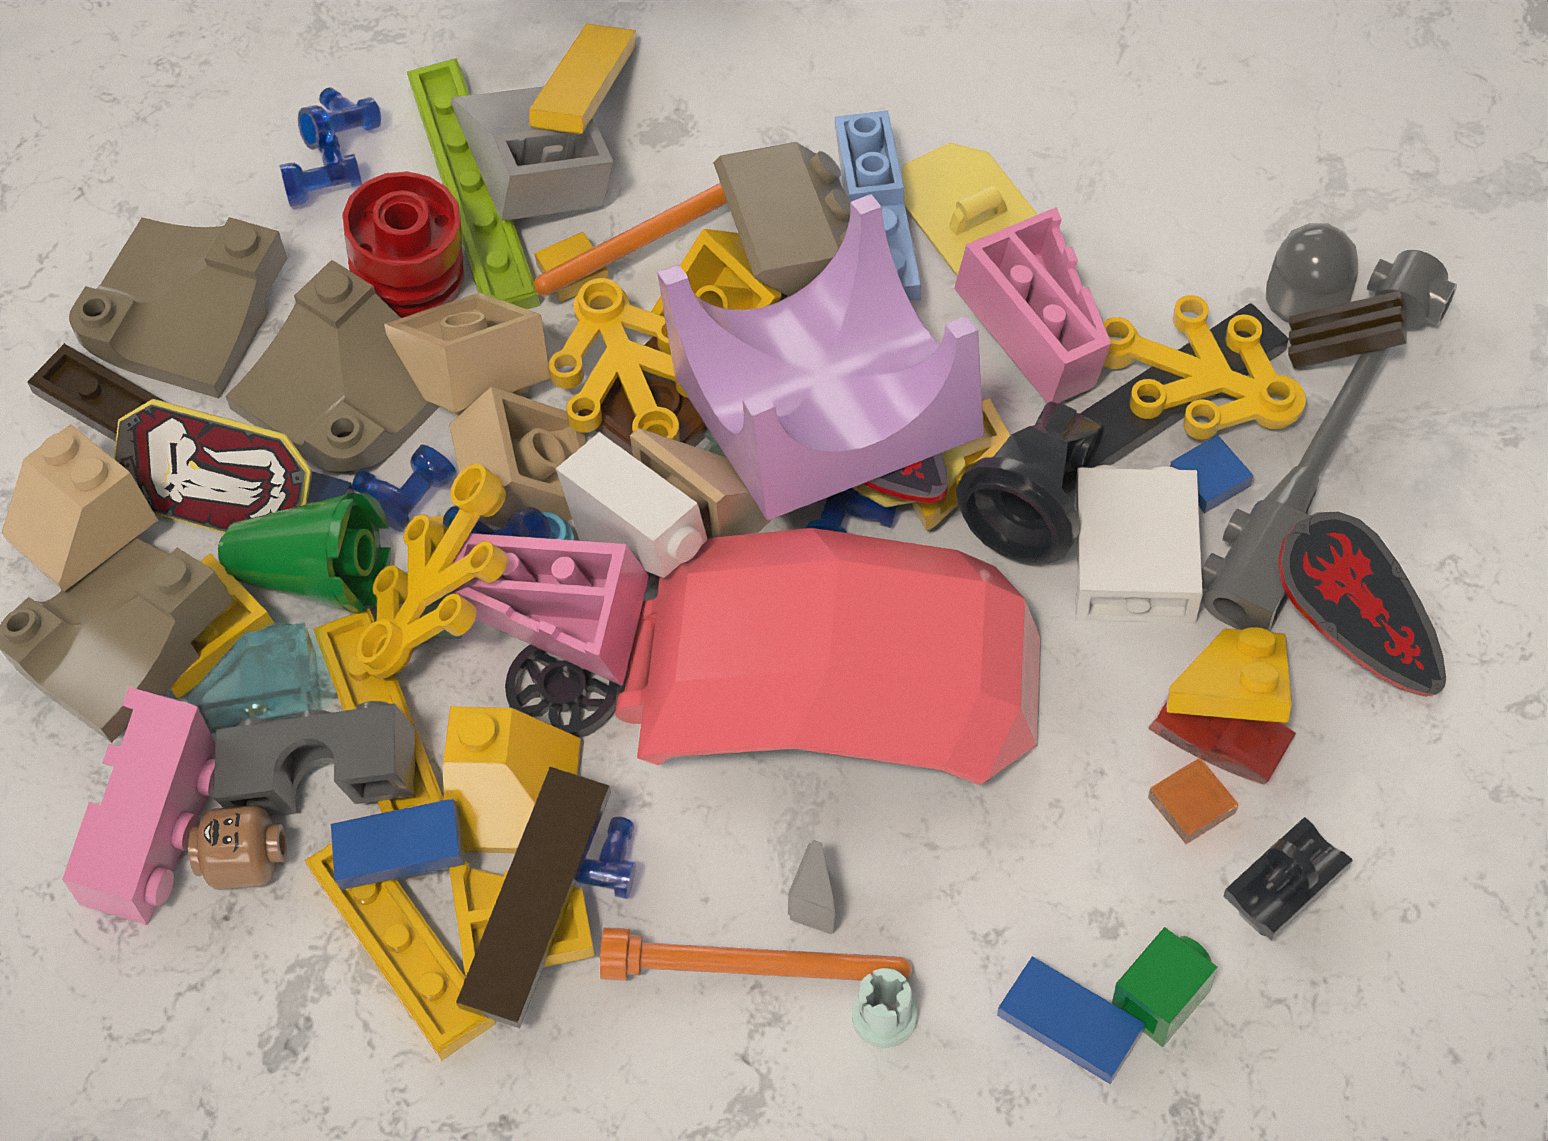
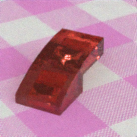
[1148,695,1296,785]

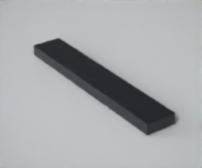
[1062,303,1289,494]

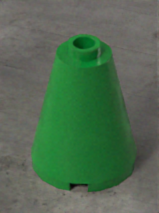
[218,493,391,612]

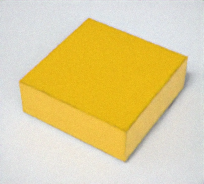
[534,232,609,302]

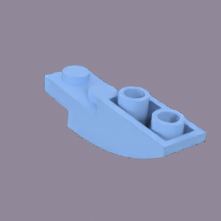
[835,110,921,301]

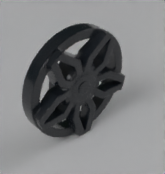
[505,644,620,737]

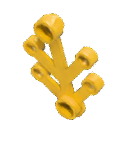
[549,278,688,442]
[1103,295,1306,440]
[357,463,508,679]

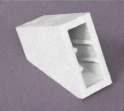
[556,432,707,578]

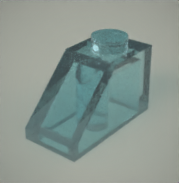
[188,622,322,733]

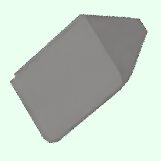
[788,840,835,934]

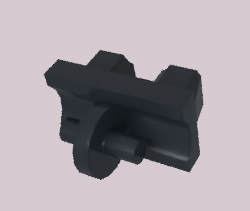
[1223,817,1353,941]

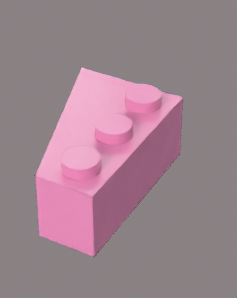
[954,207,1111,404]
[450,533,649,686]
[62,687,215,925]

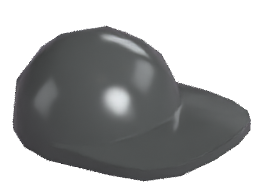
[1265,223,1358,321]

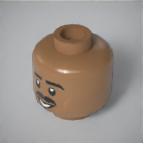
[188,804,287,890]

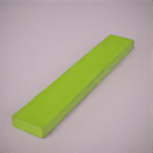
[407,58,540,309]

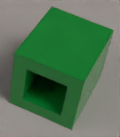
[1112,927,1218,1047]

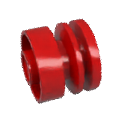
[342,171,465,318]

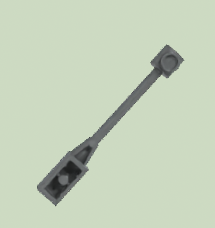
[1201,250,1457,632]

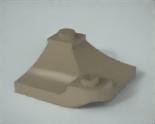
[69,217,287,399]
[225,260,440,472]
[0,537,234,743]

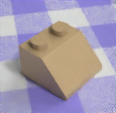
[384,293,550,415]
[449,386,586,532]
[2,424,158,592]

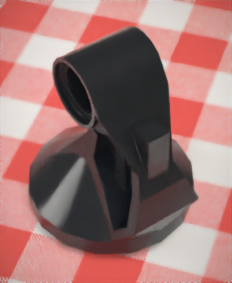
[956,401,1105,563]

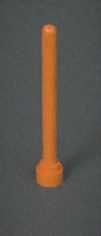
[534,180,727,296]
[600,927,912,981]

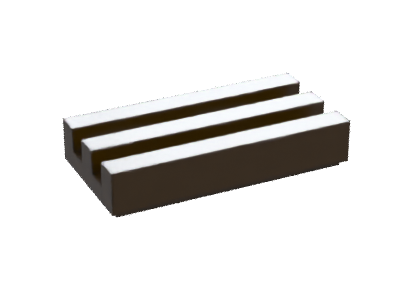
[1288,291,1407,369]

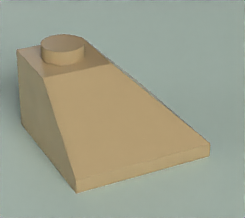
[630,428,771,538]

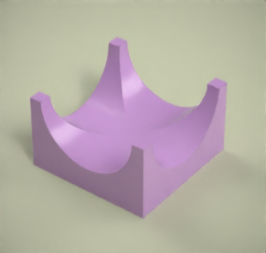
[657,194,984,521]

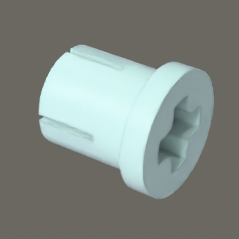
[852,968,917,1048]

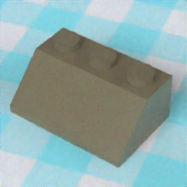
[713,142,851,297]

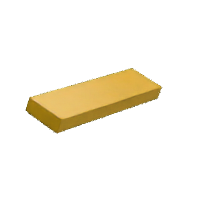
[529,23,636,134]
[313,608,444,813]
[304,843,496,1061]

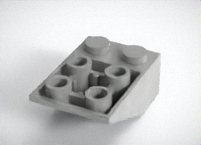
[451,86,614,221]

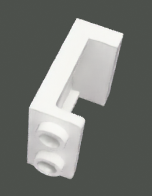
[1074,465,1202,623]

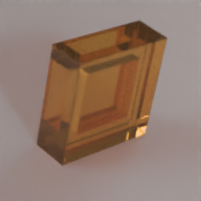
[1148,757,1238,844]

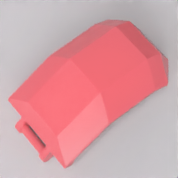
[615,528,1041,785]

